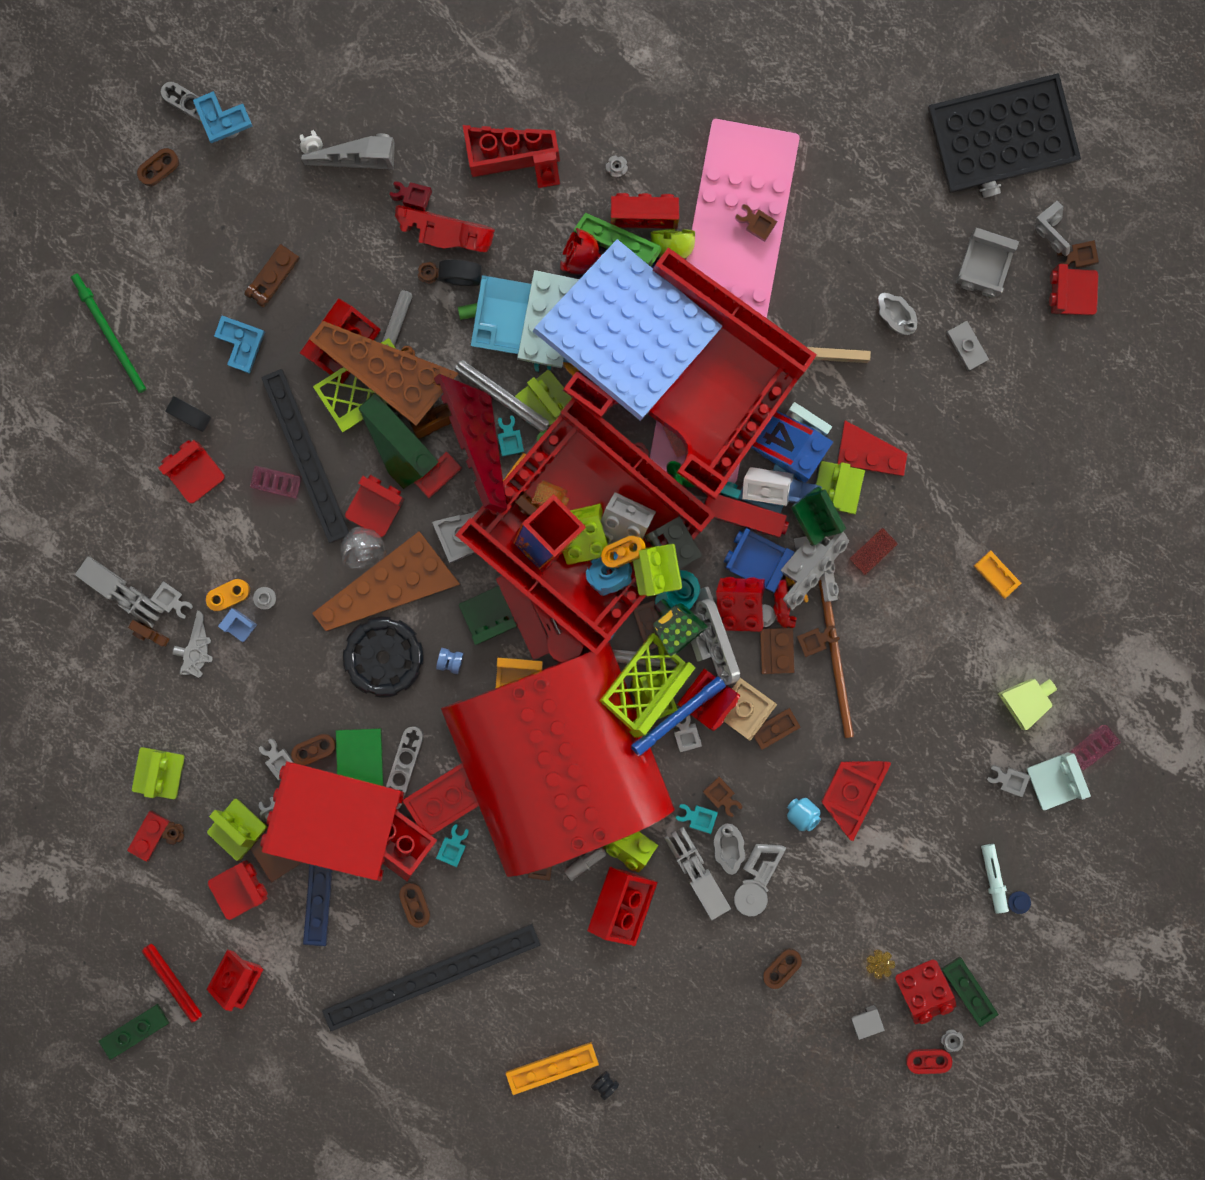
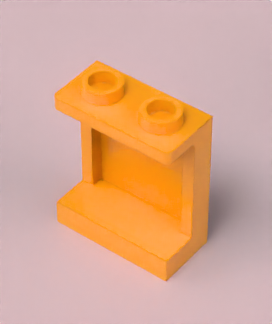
[496,658,543,688]

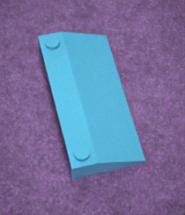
[471,275,570,363]

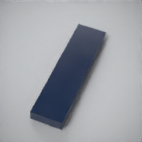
[303,864,333,946]

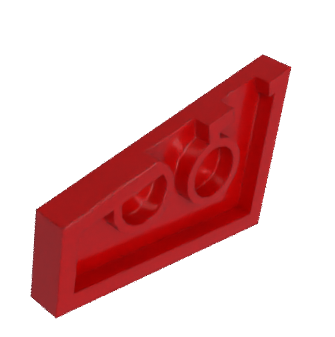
[837,420,908,477]

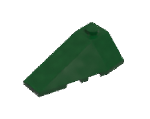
[359,393,439,489]

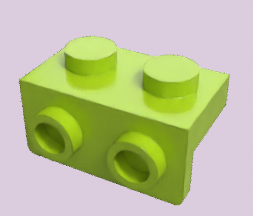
[603,831,658,873]

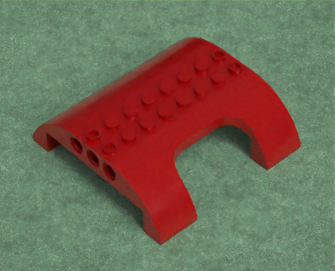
[563,248,817,500]

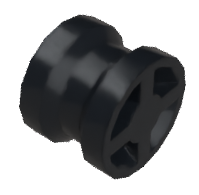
[591,1071,619,1100]

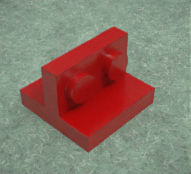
[206,949,264,1011]

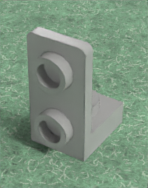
[1036,201,1070,257]

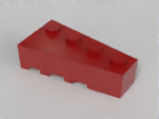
[463,125,560,177]

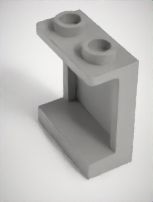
[956,227,1019,298]

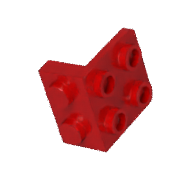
[1049,264,1098,315]
[158,440,225,504]
[345,475,405,537]
[716,577,765,632]
[677,669,740,731]
[208,859,268,920]
[895,960,956,1025]

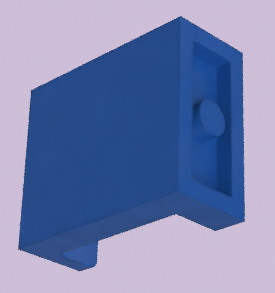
[723,528,795,593]

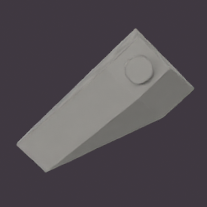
[301,133,395,170]

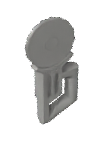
[734,844,786,916]

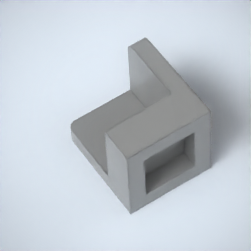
[851,1005,885,1040]

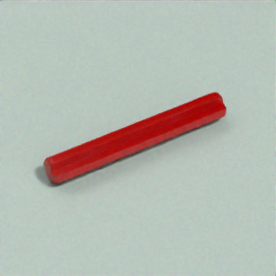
[142,944,202,1023]

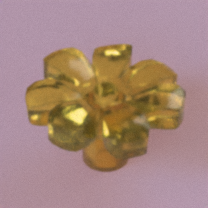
[866,950,895,979]

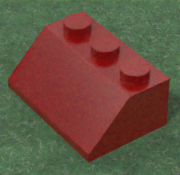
[611,193,679,229]
[300,298,381,384]
[382,812,437,881]
[587,867,658,946]

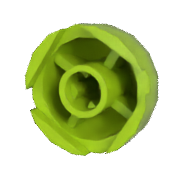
[651,229,695,259]

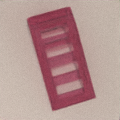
[250,466,301,499]
[1069,725,1121,771]

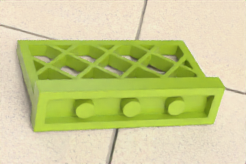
[313,338,396,432]
[600,633,695,738]

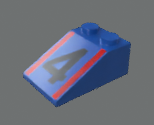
[751,411,833,483]

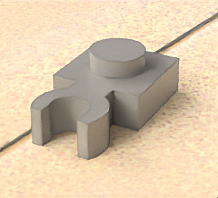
[150,581,193,619]
[674,715,702,752]
[259,739,295,781]
[987,765,1030,797]

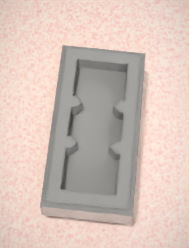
[946,321,989,371]

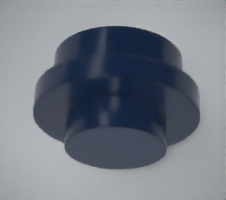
[1008,891,1031,914]

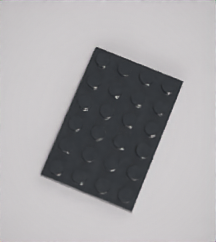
[928,73,1081,193]

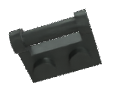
[644,516,702,569]

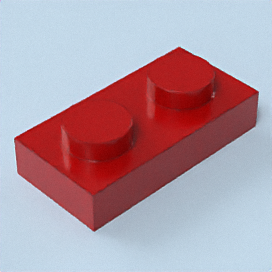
[533,152,560,188]
[127,811,171,862]

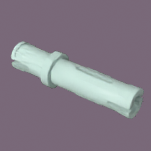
[981,844,1009,914]

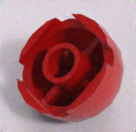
[560,228,601,275]

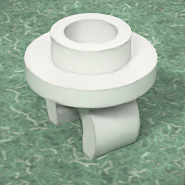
[300,130,323,154]

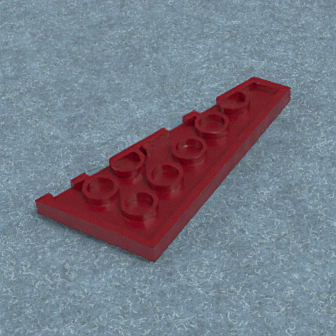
[434,374,507,513]

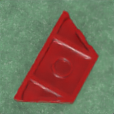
[821,761,891,841]

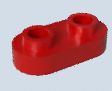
[906,1049,953,1074]

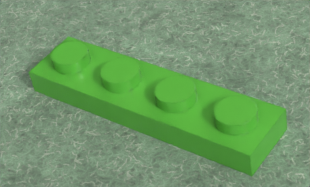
[574,213,661,267]

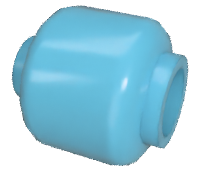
[787,798,821,831]

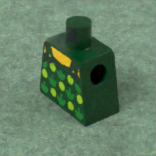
[653,599,708,656]

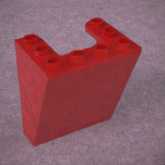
[260,761,404,881]

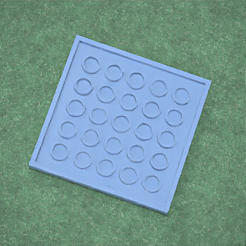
[533,239,722,421]

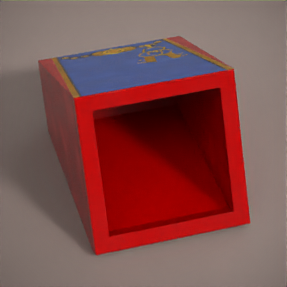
[511,494,586,573]

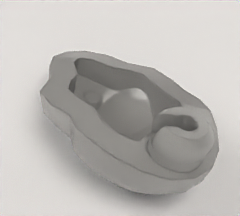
[877,293,917,335]
[714,823,745,875]

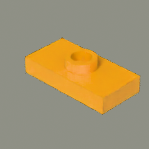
[973,550,1022,599]

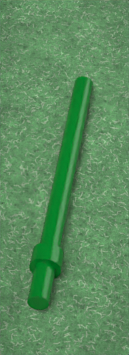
[70,273,147,393]

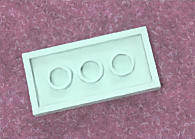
[517,270,579,368]

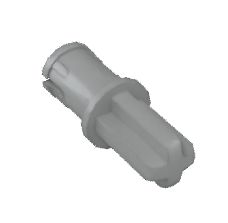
[564,847,606,881]

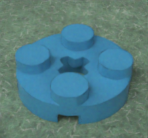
[586,553,632,596]

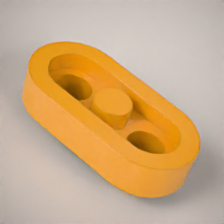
[601,536,645,568]
[206,579,250,611]

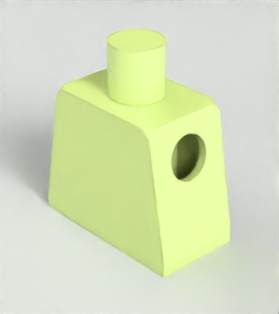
[998,679,1057,730]

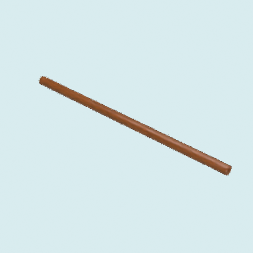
[819,580,854,738]

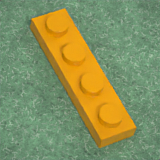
[506,1042,599,1095]

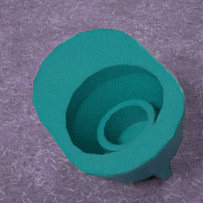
[655,570,700,610]

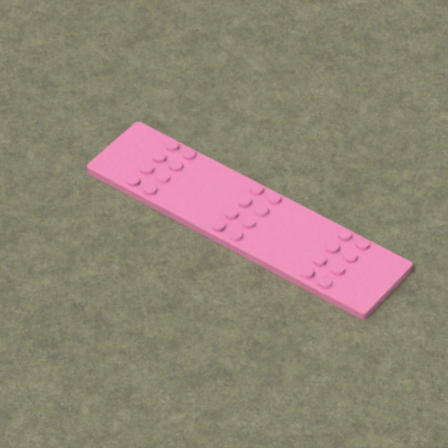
[650,119,800,484]

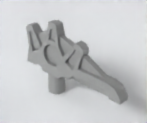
[173,610,213,678]

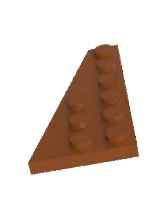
[309,321,458,425]
[312,531,461,631]

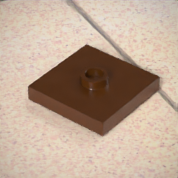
[250,832,303,883]

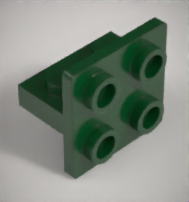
[791,487,846,546]

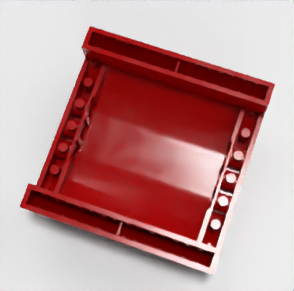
[455,398,716,655]
[441,642,675,877]

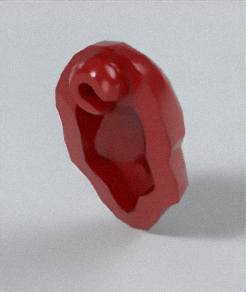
[773,579,797,629]

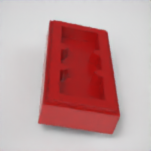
[414,451,462,499]

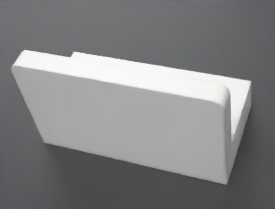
[742,467,794,506]

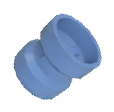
[436,648,464,674]

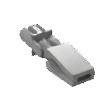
[75,556,165,628]
[664,827,731,920]

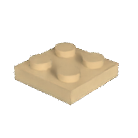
[724,678,777,741]

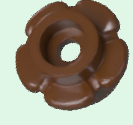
[418,262,439,284]
[162,822,184,845]

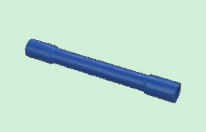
[631,676,726,756]

